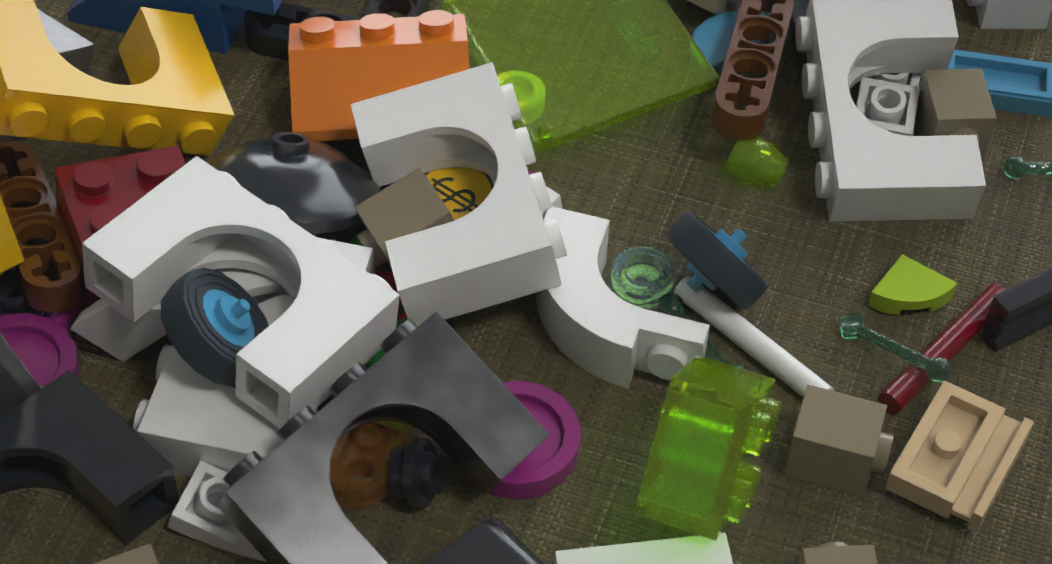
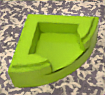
[868,254,957,315]

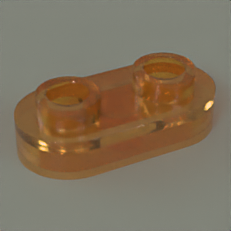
[330,422,413,507]

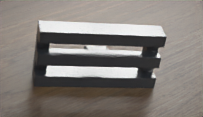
[981,268,1052,352]

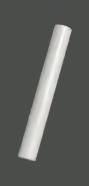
[674,276,834,398]

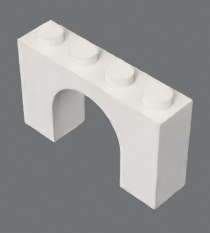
[796,0,986,222]
[350,62,567,326]
[82,156,400,429]
[133,237,375,477]

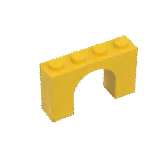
[0,0,235,156]

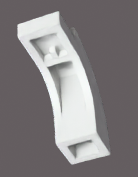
[535,206,710,389]

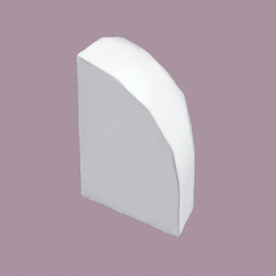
[71,299,166,362]

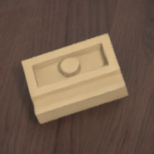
[885,381,1034,533]

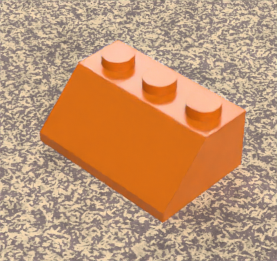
[288,10,470,141]

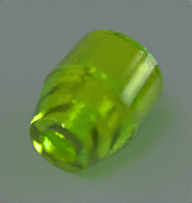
[723,136,789,188]

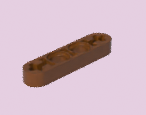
[712,0,794,140]
[0,141,83,313]

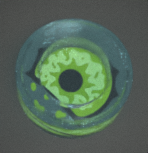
[611,246,675,308]

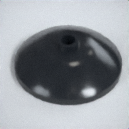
[207,132,381,234]

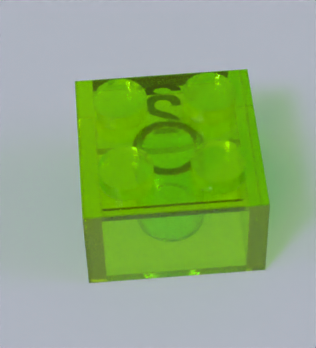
[633,355,782,541]

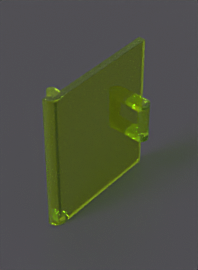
[439,0,720,152]

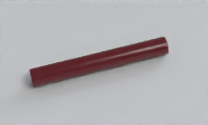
[878,283,1006,414]

